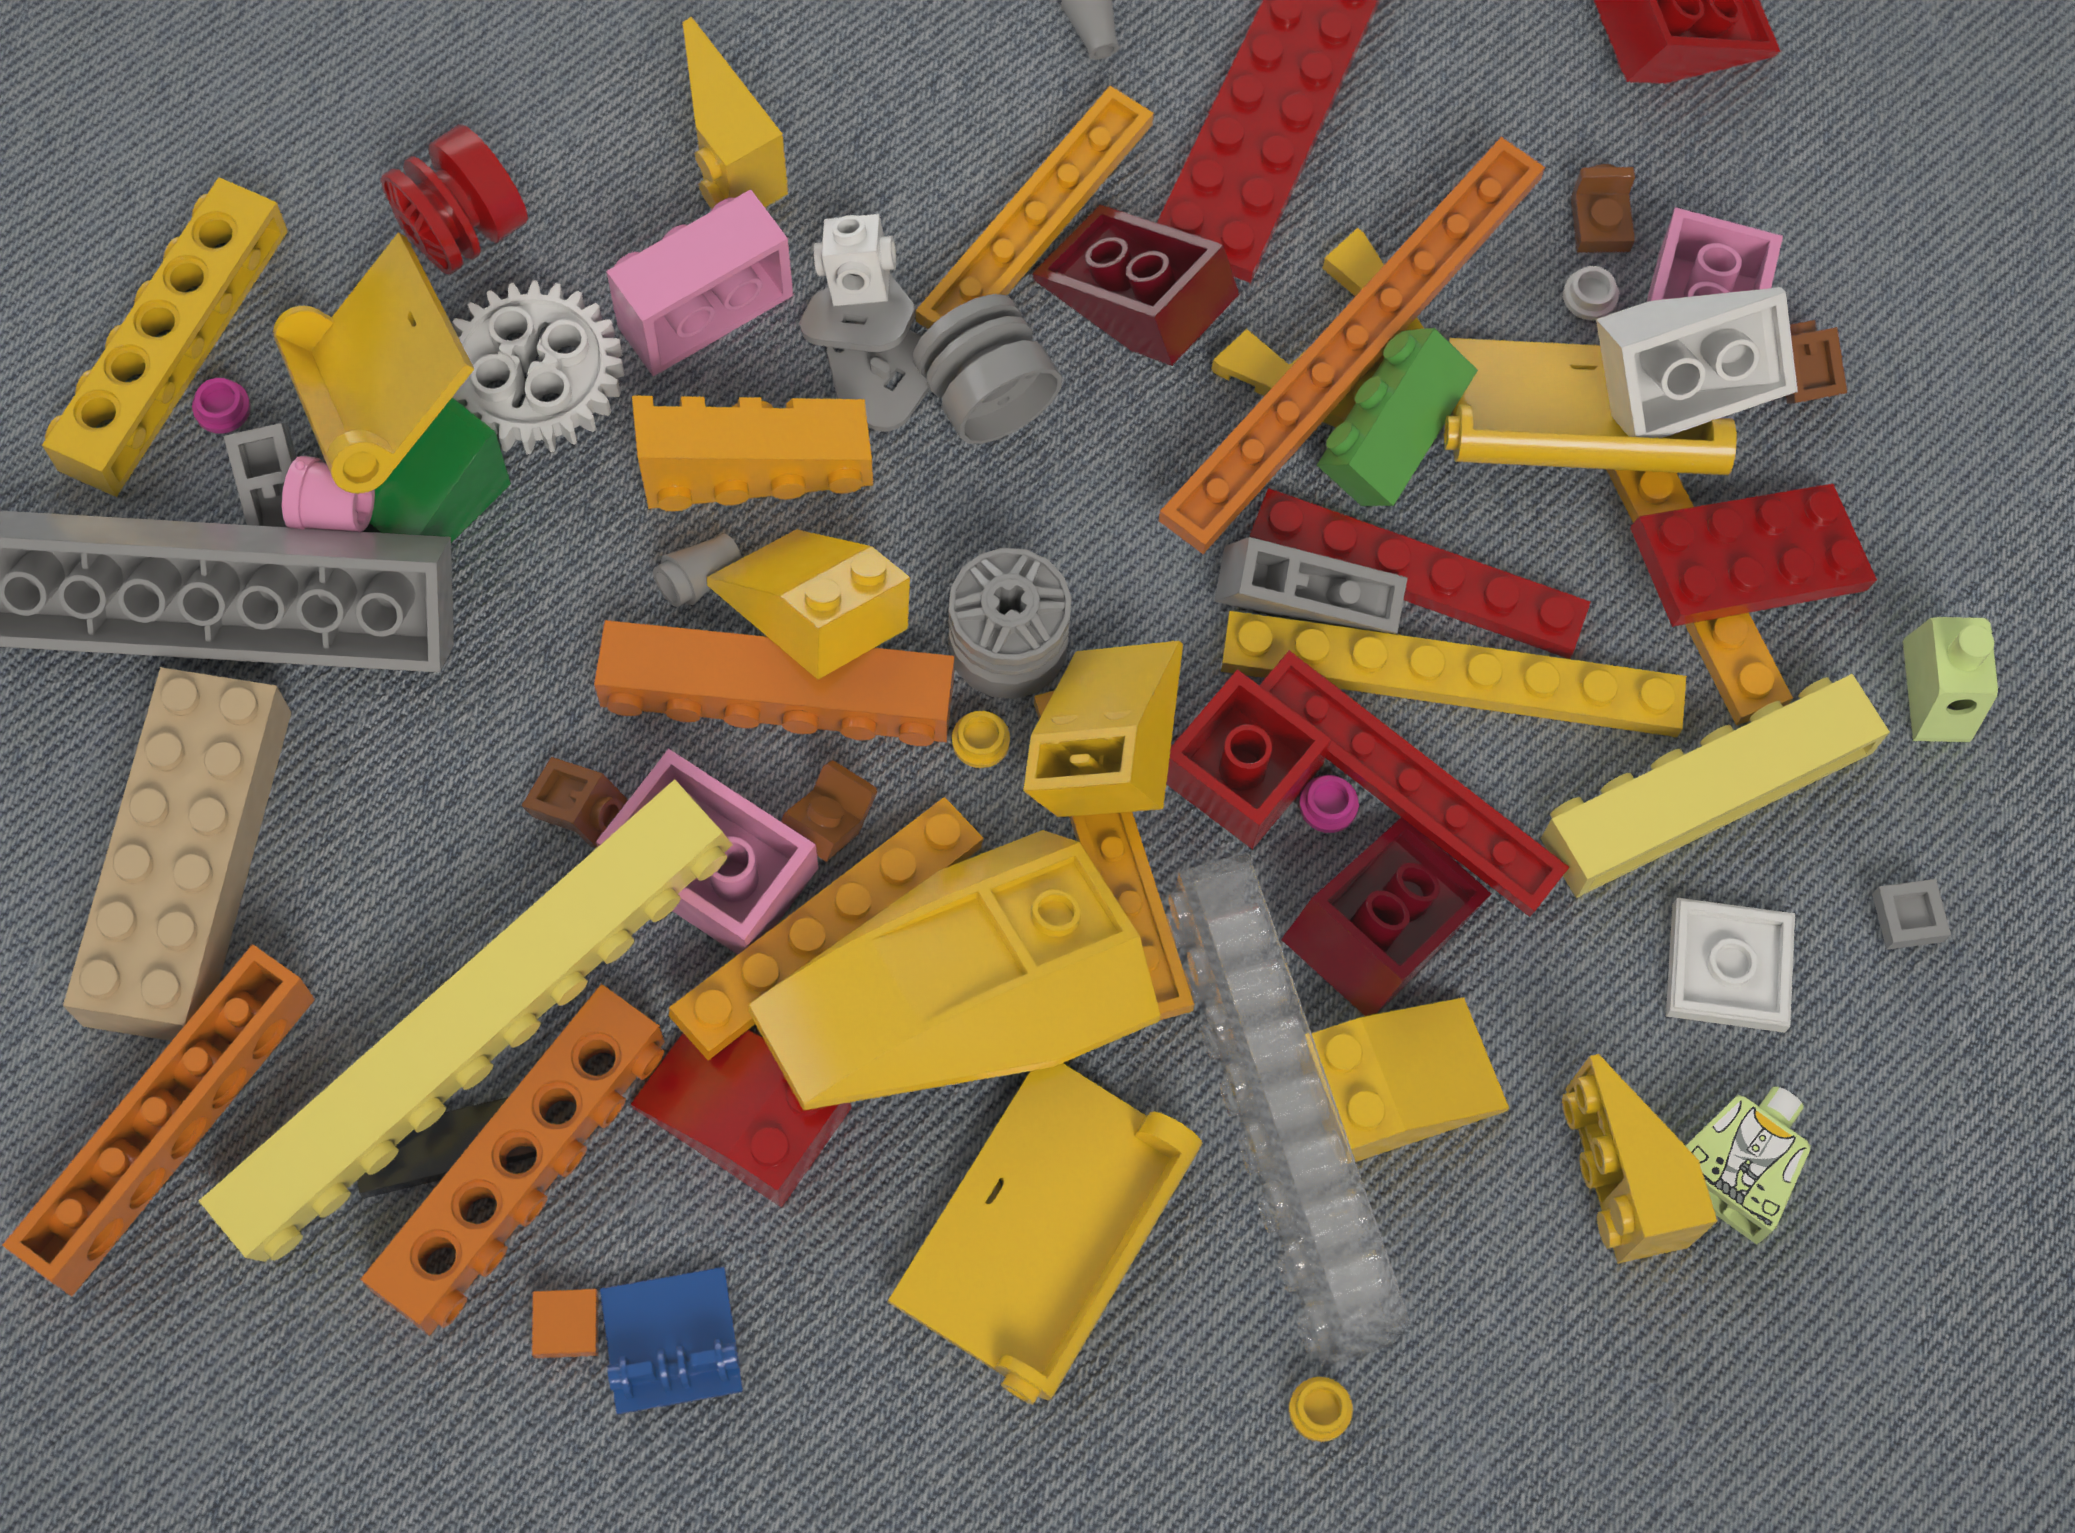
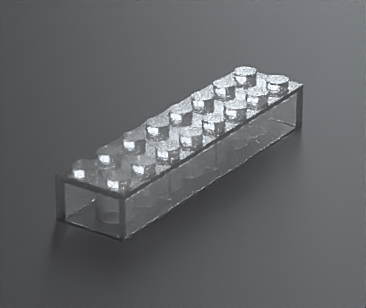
[1165,852,1411,1367]

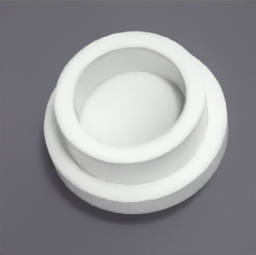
[1563,266,1619,320]

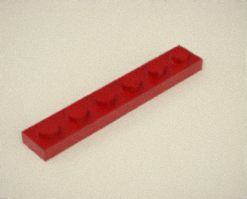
[1249,488,1591,659]
[1259,650,1570,917]

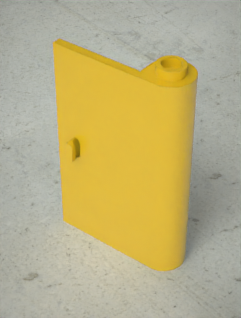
[273,232,474,494]
[1444,338,1737,475]
[887,1063,1203,1405]

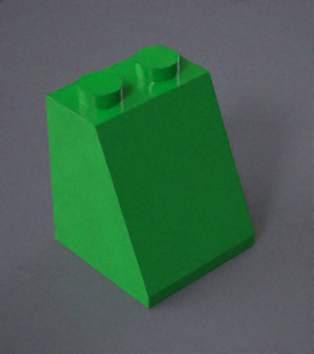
[362,398,511,543]

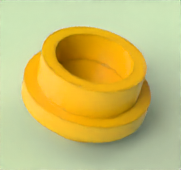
[952,711,1010,768]
[1289,1377,1353,1442]

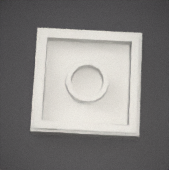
[1666,898,1795,1033]

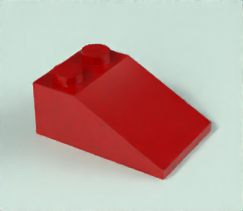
[1594,0,1781,84]
[630,1030,852,1208]

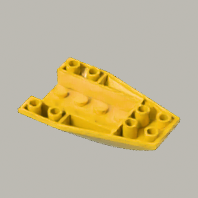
[748,830,1161,1110]

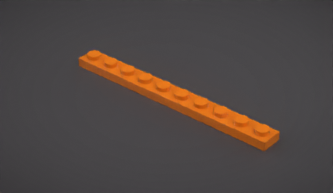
[1158,137,1545,554]

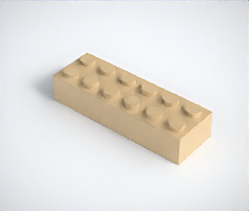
[63,667,292,1041]

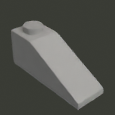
[223,423,297,527]
[1214,537,1407,634]

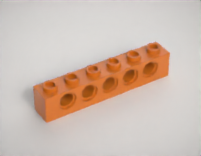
[2,944,315,1297]
[360,984,665,1336]

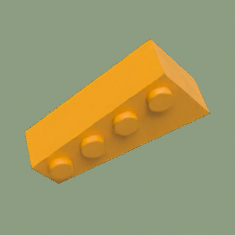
[632,395,873,512]

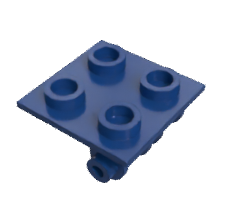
[600,1267,743,1415]

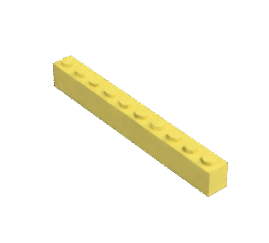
[199,779,733,1262]

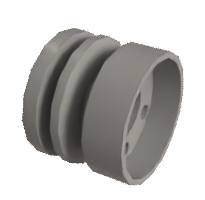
[913,294,1062,444]
[948,548,1072,699]

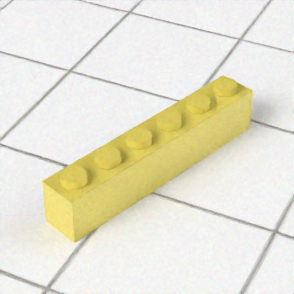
[1541,674,1890,898]

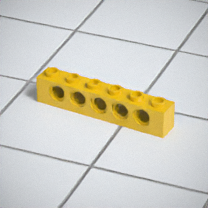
[42,177,288,497]

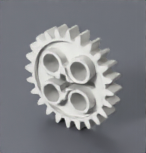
[452,281,624,454]

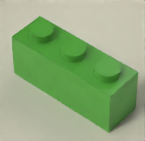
[1317,328,1478,506]

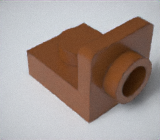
[1571,164,1635,253]
[1786,320,1848,404]
[521,757,628,849]
[781,760,877,862]

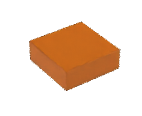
[532,1289,599,1358]

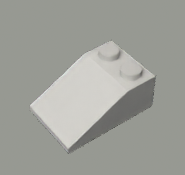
[1596,287,1798,438]

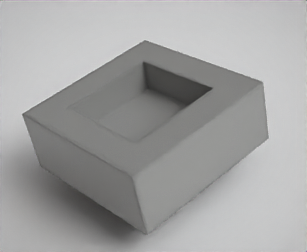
[1872,879,1951,950]

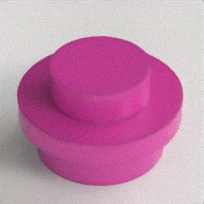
[192,378,251,434]
[1299,775,1359,833]

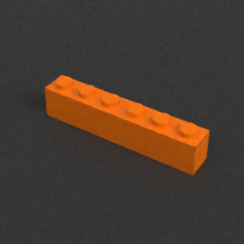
[594,620,954,746]

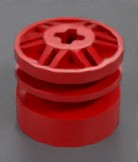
[380,124,528,275]

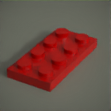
[1630,483,1877,627]

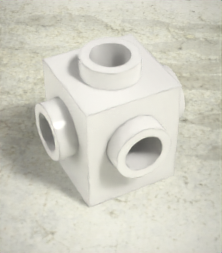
[814,214,896,306]

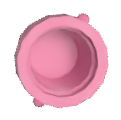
[282,456,375,532]

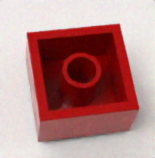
[1166,669,1332,850]

